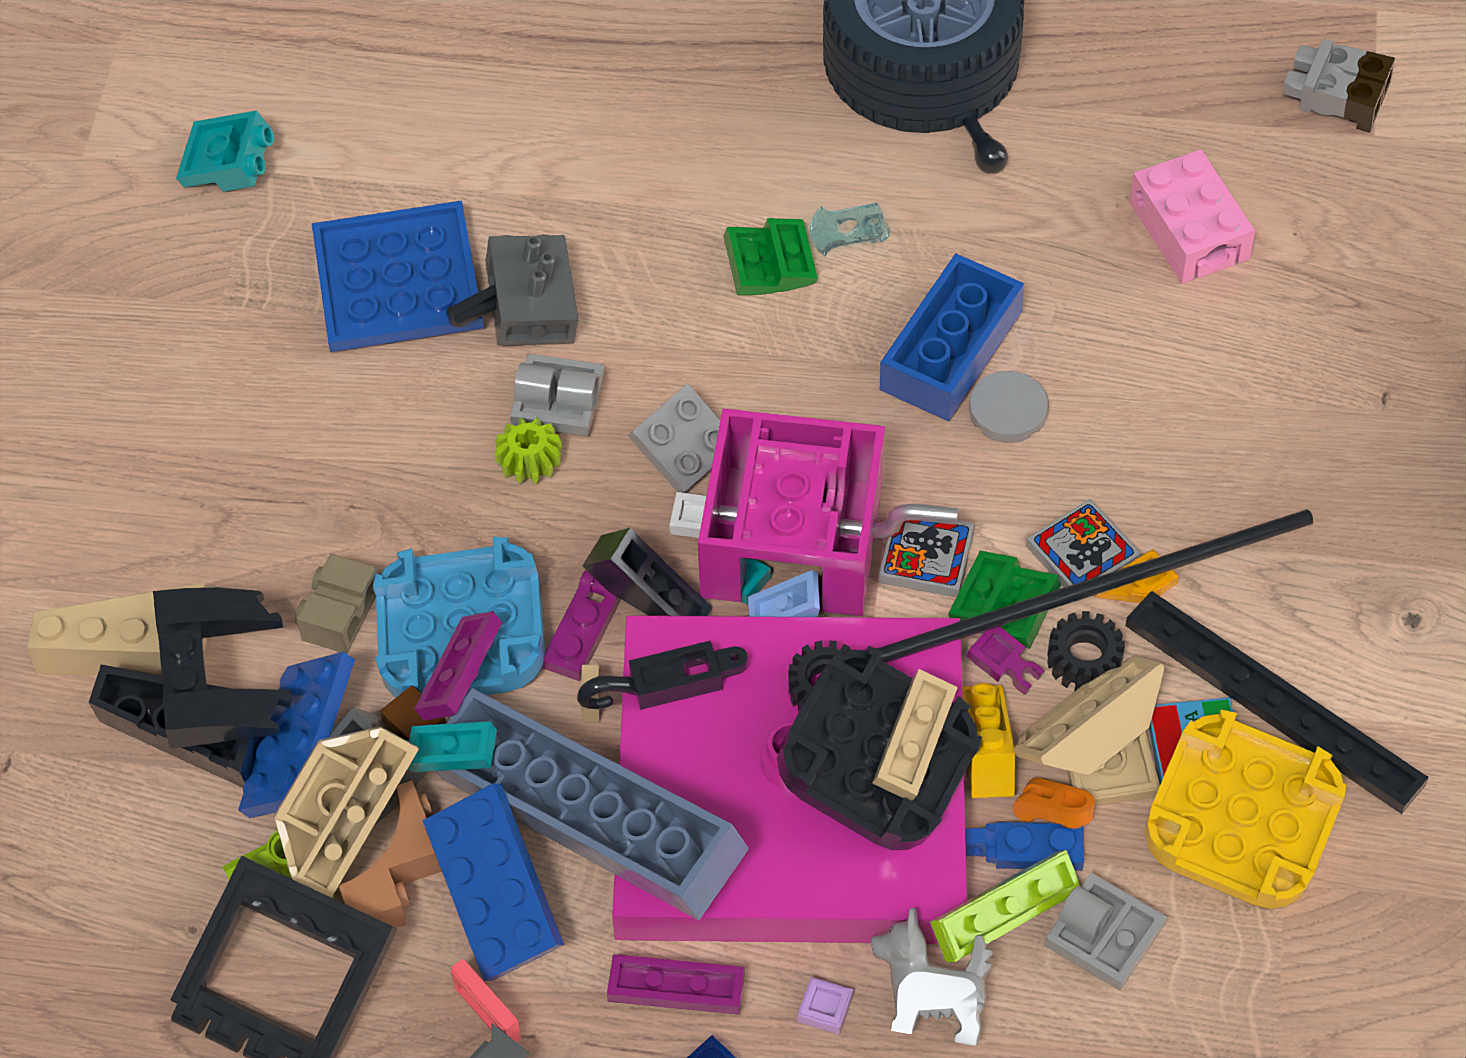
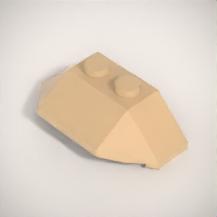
[1014,655,1165,775]
[274,726,419,898]

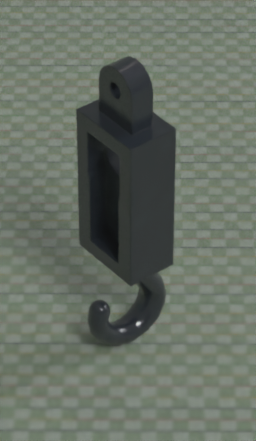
[577,640,748,710]

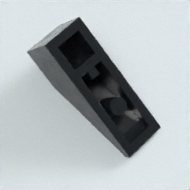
[582,528,712,616]

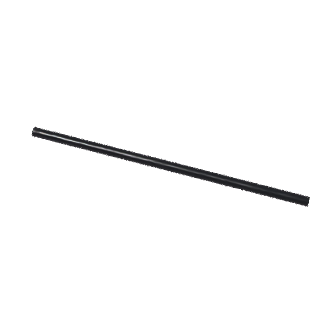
[876,509,1313,663]

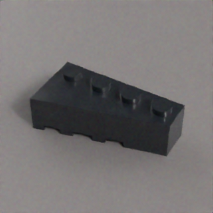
[89,664,263,788]

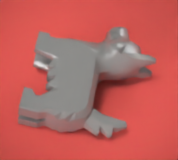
[871,908,993,1046]

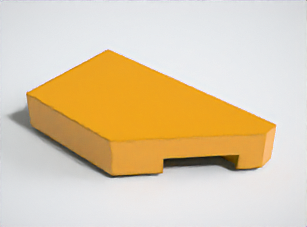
[1095,549,1179,603]

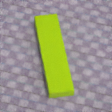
[930,850,1081,963]

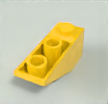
[962,683,1015,798]

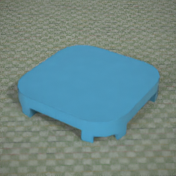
[373,537,545,698]

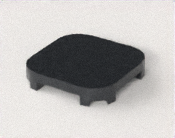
[777,646,982,850]

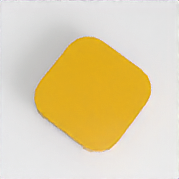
[1144,710,1347,909]

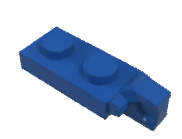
[965,822,1084,871]

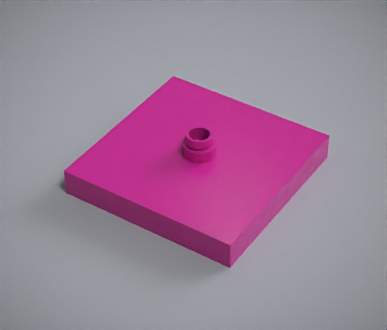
[612,616,967,944]

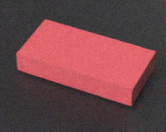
[451,959,521,1042]

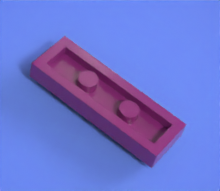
[414,611,502,720]
[607,954,745,1015]

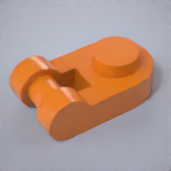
[1012,777,1095,829]

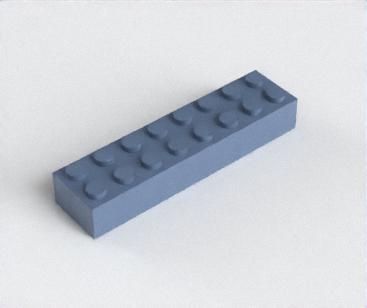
[435,688,749,921]

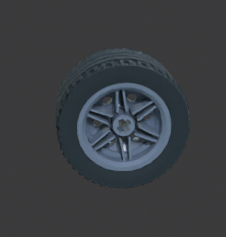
[823,0,1024,133]

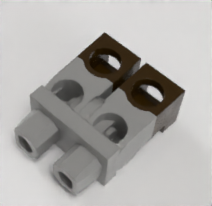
[1283,39,1395,133]

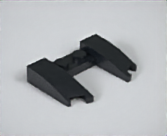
[153,587,292,749]

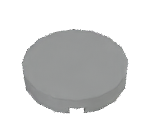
[969,371,1049,443]

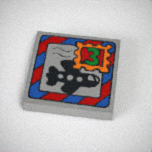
[1026,499,1141,602]
[878,520,975,597]

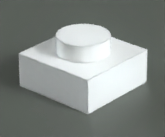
[669,492,706,538]

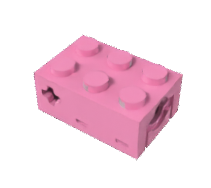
[1129,150,1255,284]

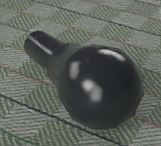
[963,116,1008,174]

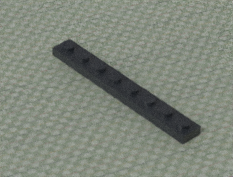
[1125,591,1429,814]

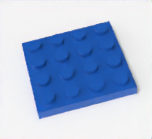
[312,200,484,352]

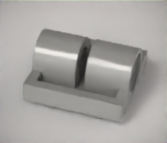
[510,353,605,437]

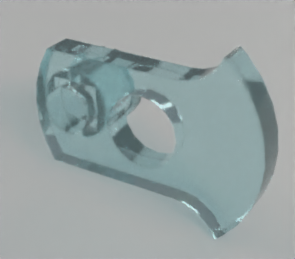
[809,203,890,256]

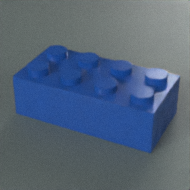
[879,253,1025,422]

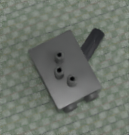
[446,234,579,345]

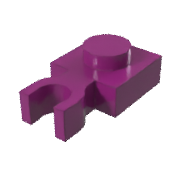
[965,626,1045,695]

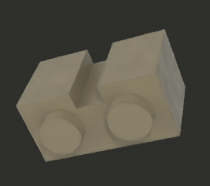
[295,553,377,654]

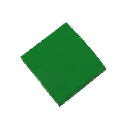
[723,218,818,295]
[948,550,1061,649]

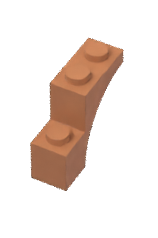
[339,780,442,928]

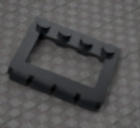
[170,855,398,1058]

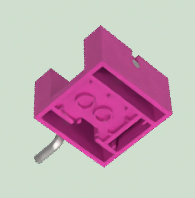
[698,408,958,616]

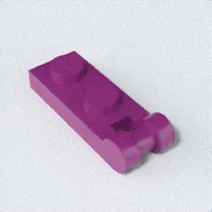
[542,570,621,681]

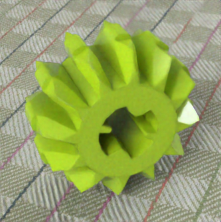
[495,417,562,485]

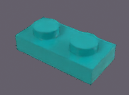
[408,721,497,772]

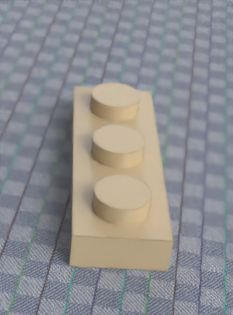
[872,669,958,801]

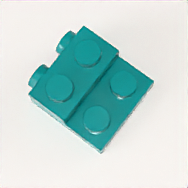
[176,110,274,192]

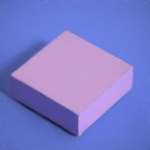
[797,977,853,1035]

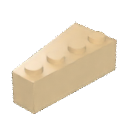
[27,583,207,675]

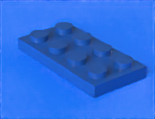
[238,651,355,818]
[422,783,564,981]

